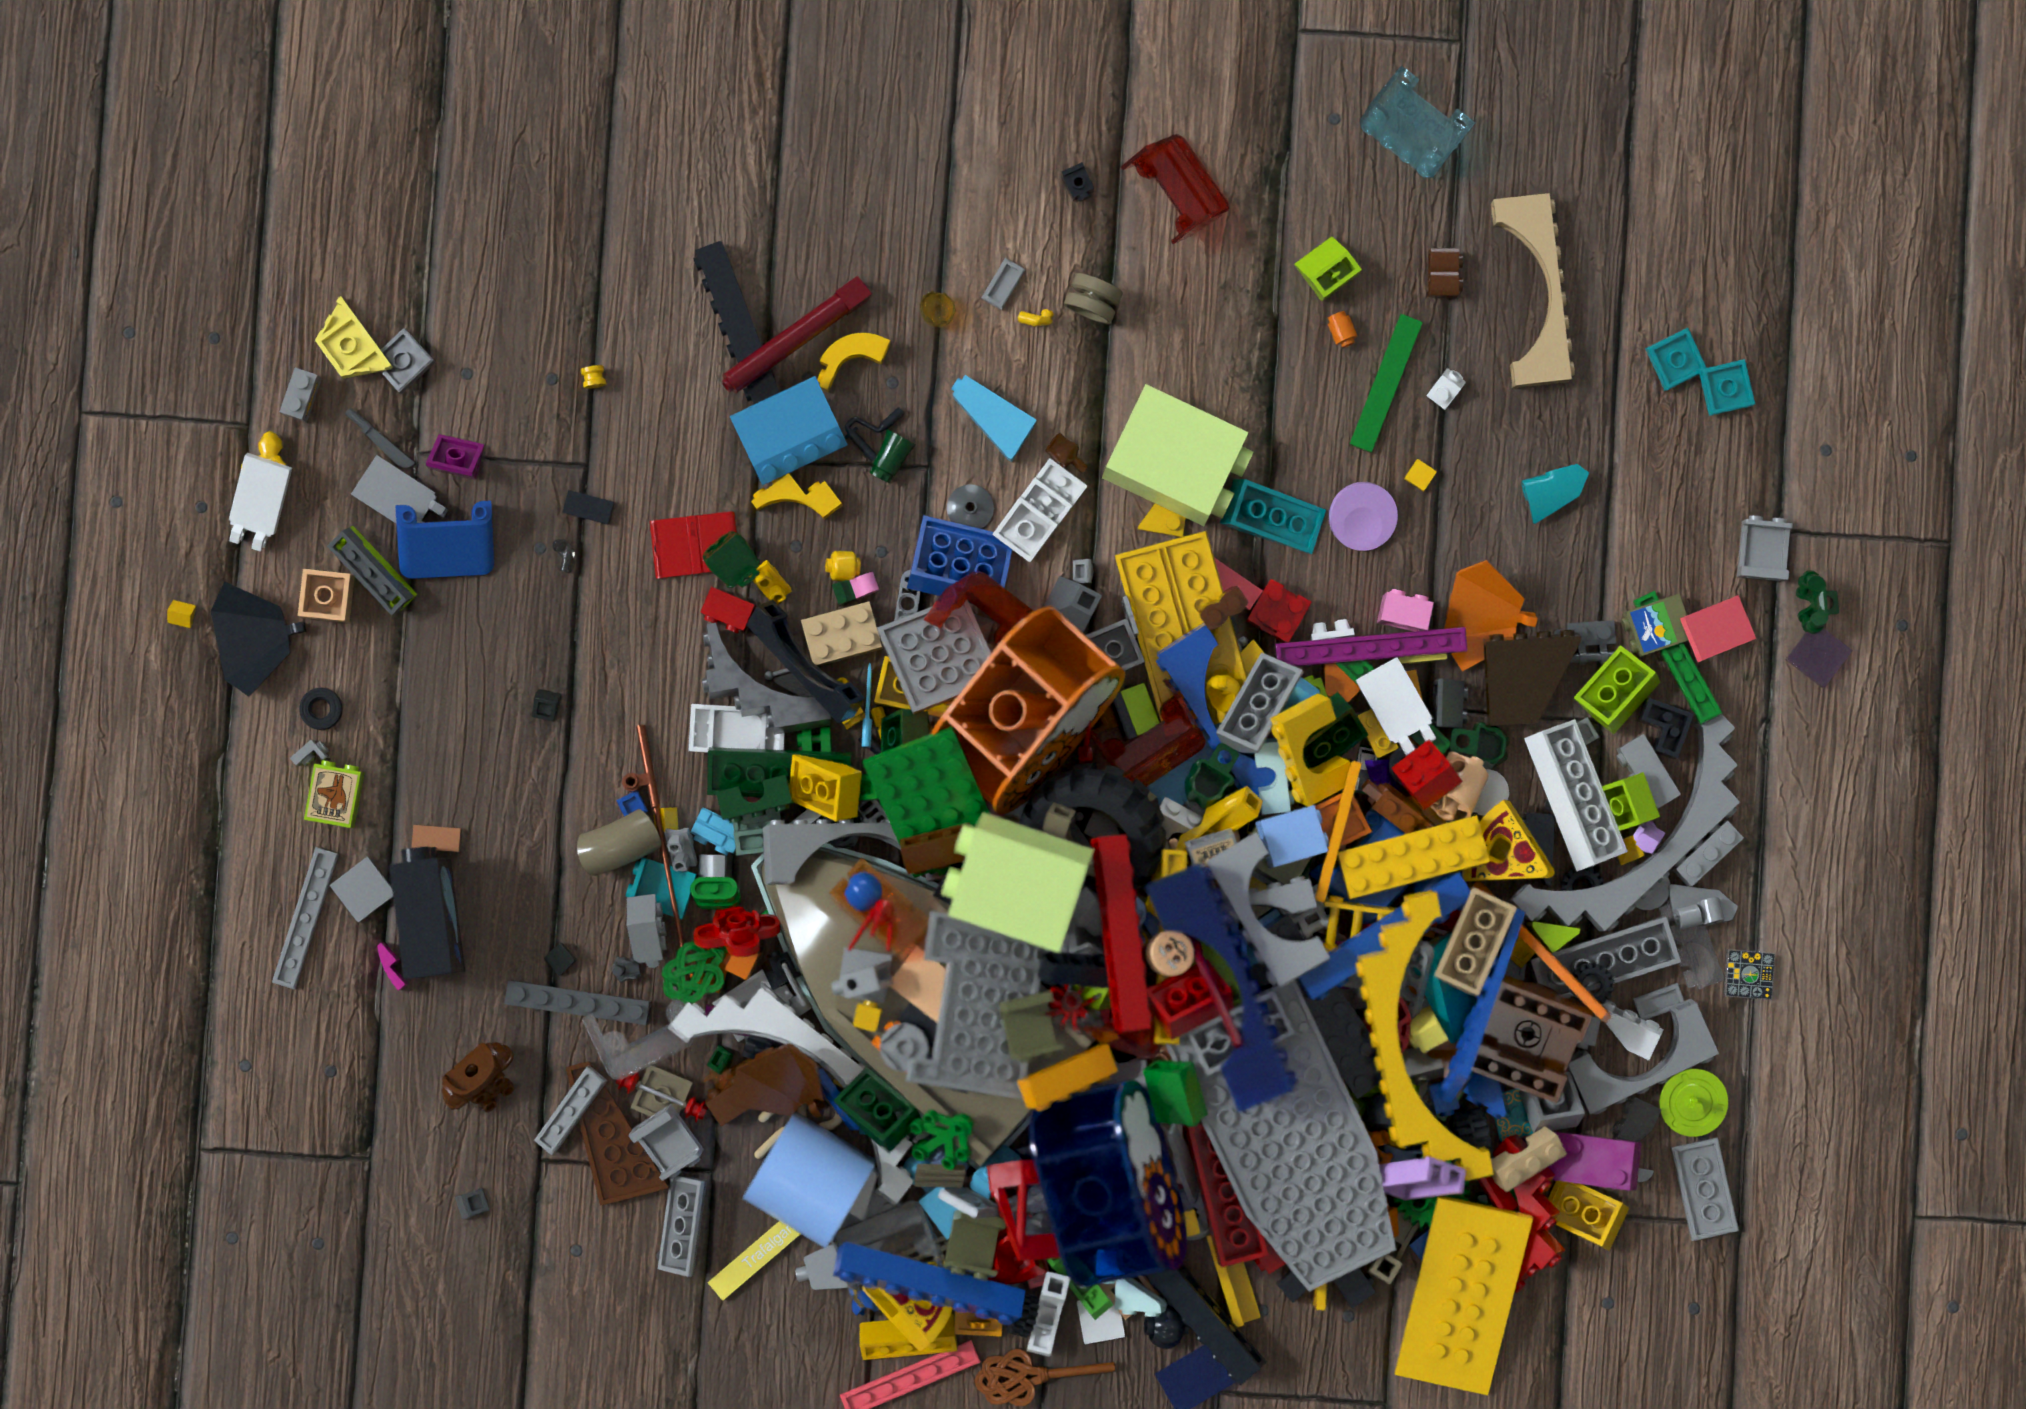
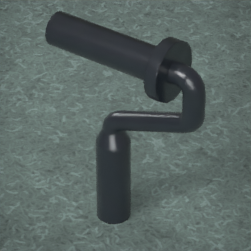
[844,407,905,462]

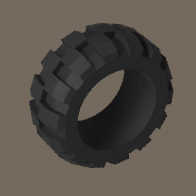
[1019,763,1167,895]

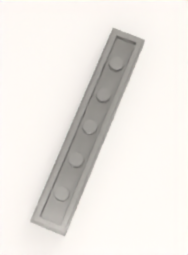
[272,847,339,990]

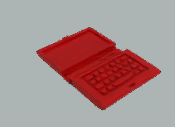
[649,511,737,579]

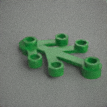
[909,1109,974,1170]

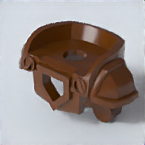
[441,1042,515,1112]

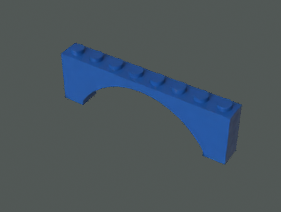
[1156,623,1293,814]

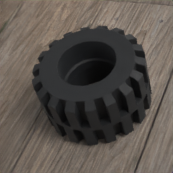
[1450,1107,1493,1160]

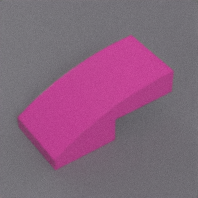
[377,942,409,991]

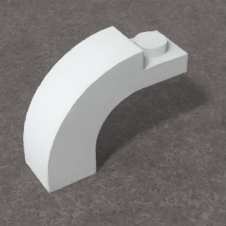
[1027,1271,1070,1357]

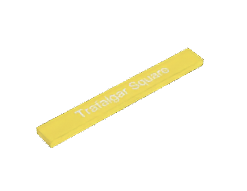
[708,1221,800,1300]

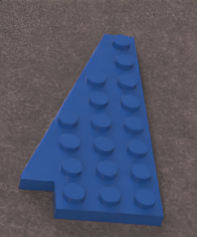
[1441,909,1525,1103]

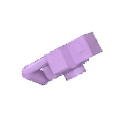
[1633,821,1665,854]

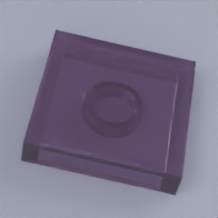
[1785,628,1853,688]

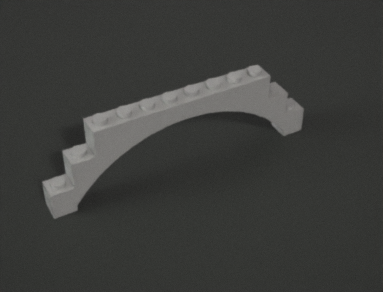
[1508,714,1740,931]

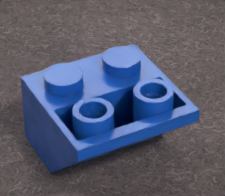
[1463,1073,1510,1120]

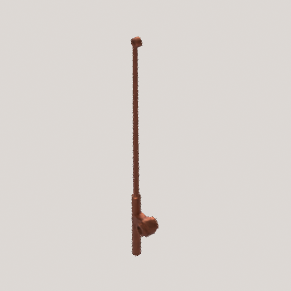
[622,725,693,996]

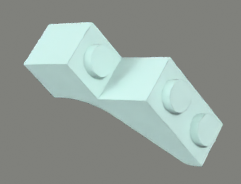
[1093,1248,1167,1317]

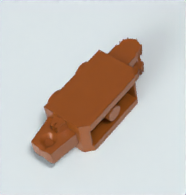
[1361,779,1436,834]

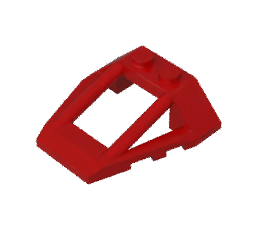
[987,1159,1077,1261]

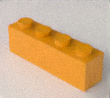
[1017,1044,1118,1111]

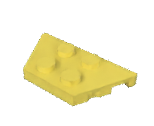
[315,296,393,379]

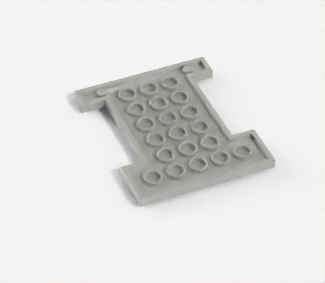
[906,911,1070,1100]

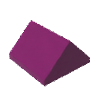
[426,434,484,480]

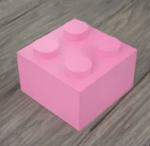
[1377,589,1434,632]

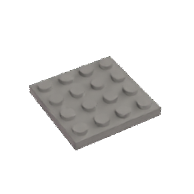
[877,594,991,715]

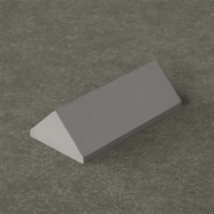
[658,1175,707,1277]

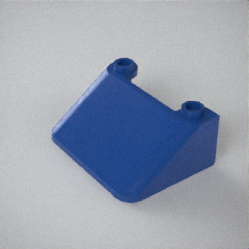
[395,500,494,579]
[1309,808,1409,925]

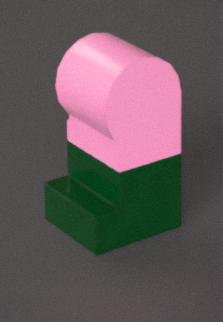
[832,572,880,606]

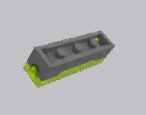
[327,526,418,615]

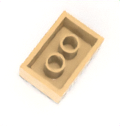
[801,602,883,667]

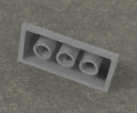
[1216,652,1303,753]

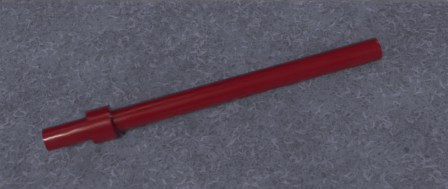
[1184,927,1244,1049]

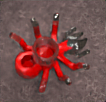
[1044,985,1102,1035]

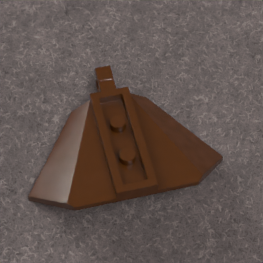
[731,1043,827,1118]

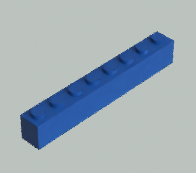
[1297,872,1471,1001]
[833,1242,1025,1325]

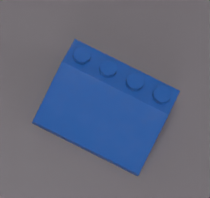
[907,515,1012,610]

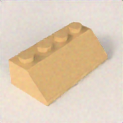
[1434,887,1517,996]

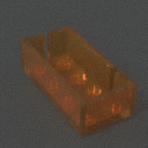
[829,858,930,963]

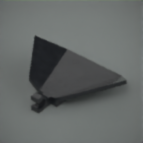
[211,582,307,697]

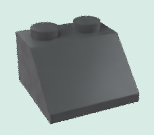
[1432,679,1468,729]

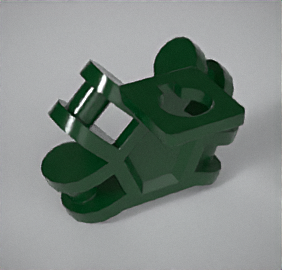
[1796,570,1839,634]

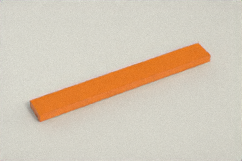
[1472,881,1612,1023]

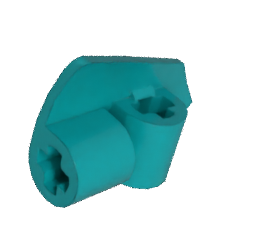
[1521,464,1589,524]

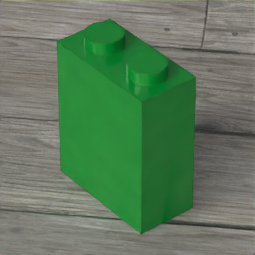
[1142,1060,1208,1127]

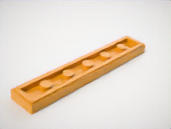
[1315,761,1362,903]

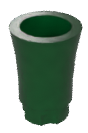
[869,429,916,483]

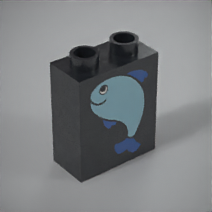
[389,846,465,979]

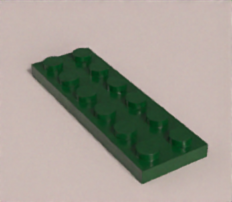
[707,747,851,797]

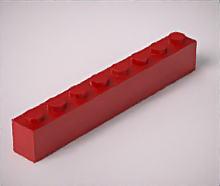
[1091,835,1152,1033]

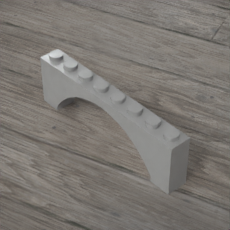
[763,819,945,885]

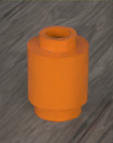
[1328,311,1358,348]

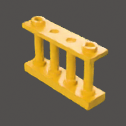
[1323,895,1402,953]

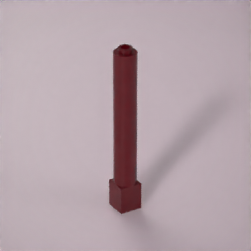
[721,275,872,394]

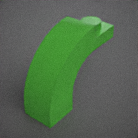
[1046,1246,1113,1320]

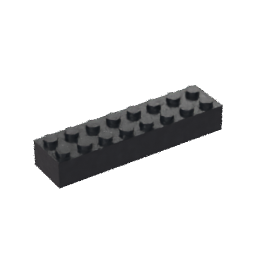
[1246,913,1382,1099]

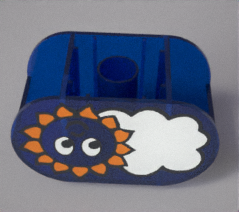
[1030,1079,1187,1288]

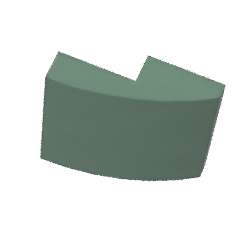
[733,808,781,855]

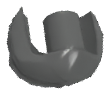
[611,957,641,983]

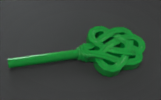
[662,909,769,1005]

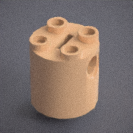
[1430,751,1488,820]

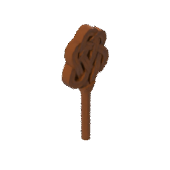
[974,1348,1115,1406]

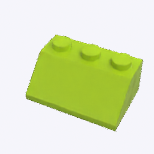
[1574,645,1660,734]

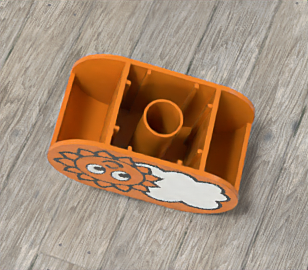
[931,606,1125,815]

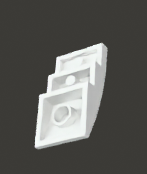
[992,458,1088,562]

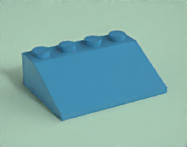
[730,376,848,485]

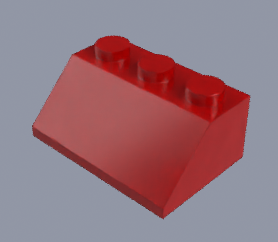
[1148,959,1234,1041]

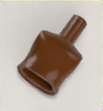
[1045,433,1088,473]

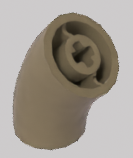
[577,809,661,876]

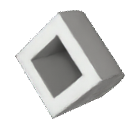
[698,855,727,878]

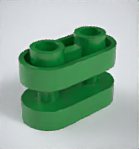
[797,726,832,752]
[690,877,741,909]

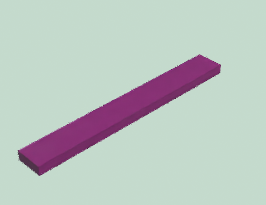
[1276,627,1468,667]

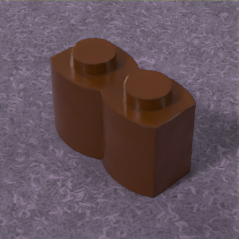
[1428,248,1463,297]
[1199,586,1248,630]

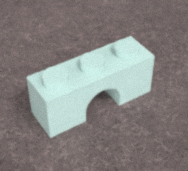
[1254,738,1294,815]

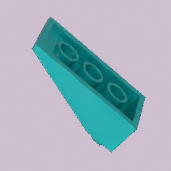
[1219,479,1326,554]
[1413,933,1476,1043]

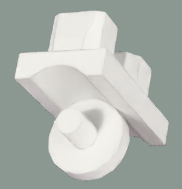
[1311,619,1355,641]

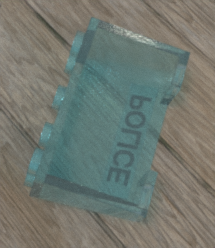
[1360,65,1476,178]

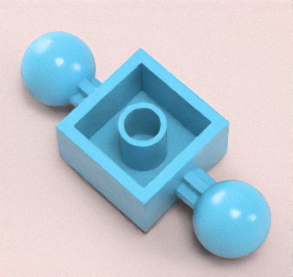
[903,1156,959,1239]

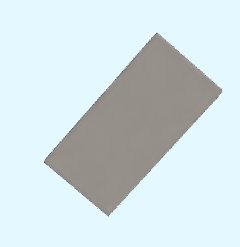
[1670,1137,1739,1241]

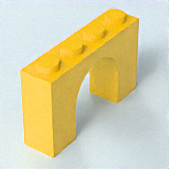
[1270,693,1350,807]

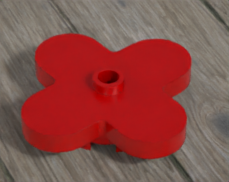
[693,906,781,957]

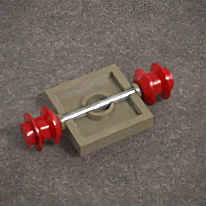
[615,1064,708,1123]

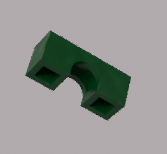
[716,775,794,824]

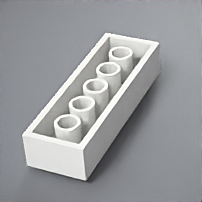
[1524,719,1628,871]

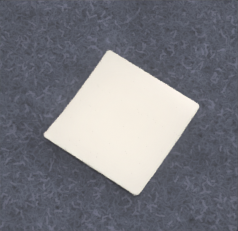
[1077,1296,1125,1344]

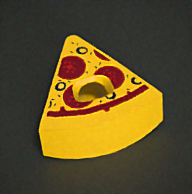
[1462,800,1555,882]
[862,1260,953,1351]

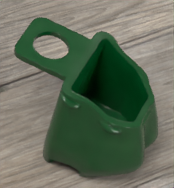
[702,531,760,588]
[1450,722,1510,769]
[1184,743,1239,809]

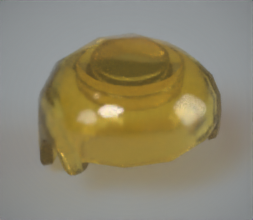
[920,290,956,327]

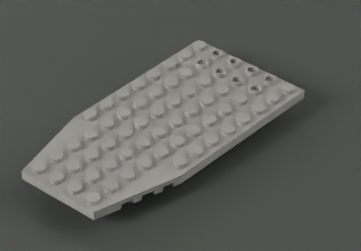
[1165,980,1396,1291]

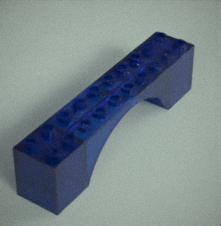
[1145,863,1299,1113]

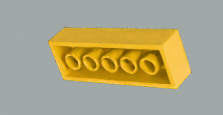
[1337,815,1490,901]

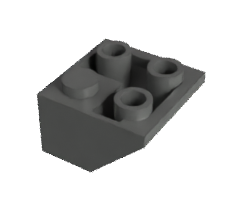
[1044,576,1102,632]

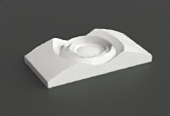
[688,704,784,753]

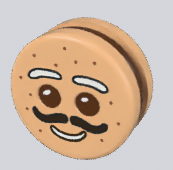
[1146,931,1194,976]

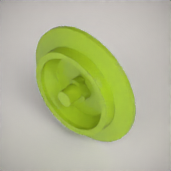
[1659,1069,1728,1137]

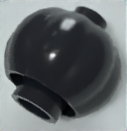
[1144,1304,1189,1349]

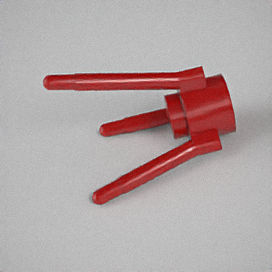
[847,900,896,951]

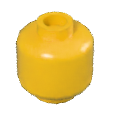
[825,551,861,581]

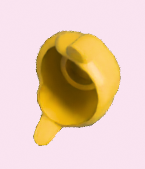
[1205,675,1241,723]

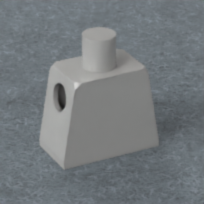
[832,961,893,998]
[795,1239,856,1290]

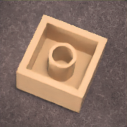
[298,569,355,623]

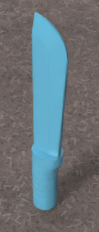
[861,663,873,748]

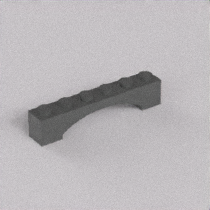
[505,980,652,1025]

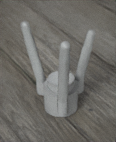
[761,963,812,1017]

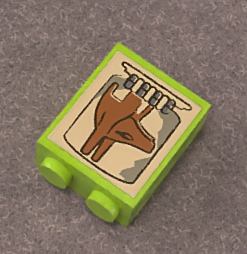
[304,760,365,828]

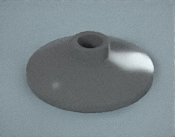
[947,484,994,529]

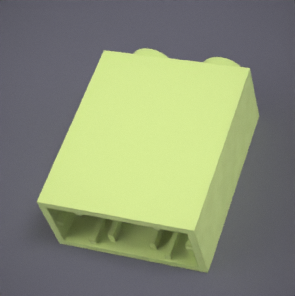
[1102,384,1254,526]
[941,813,1094,953]

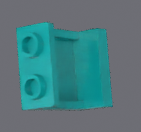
[625,857,698,920]

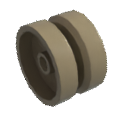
[1064,273,1123,324]

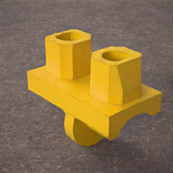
[749,560,792,604]

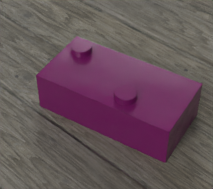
[1548,1131,1642,1191]

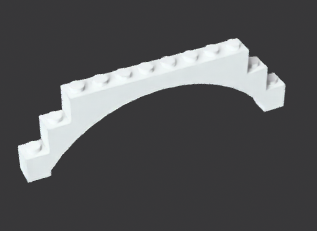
[668,988,914,1206]

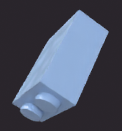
[1256,805,1329,869]

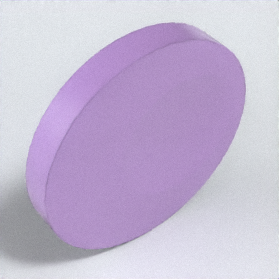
[1329,482,1398,551]

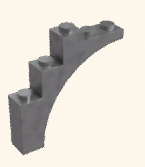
[702,623,831,735]

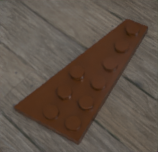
[566,1061,670,1206]

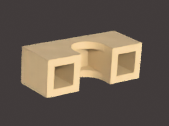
[1491,1127,1566,1192]

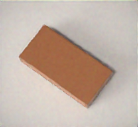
[412,825,462,852]

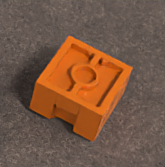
[1315,793,1372,853]

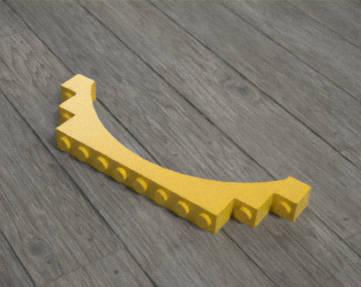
[1355,890,1493,1181]

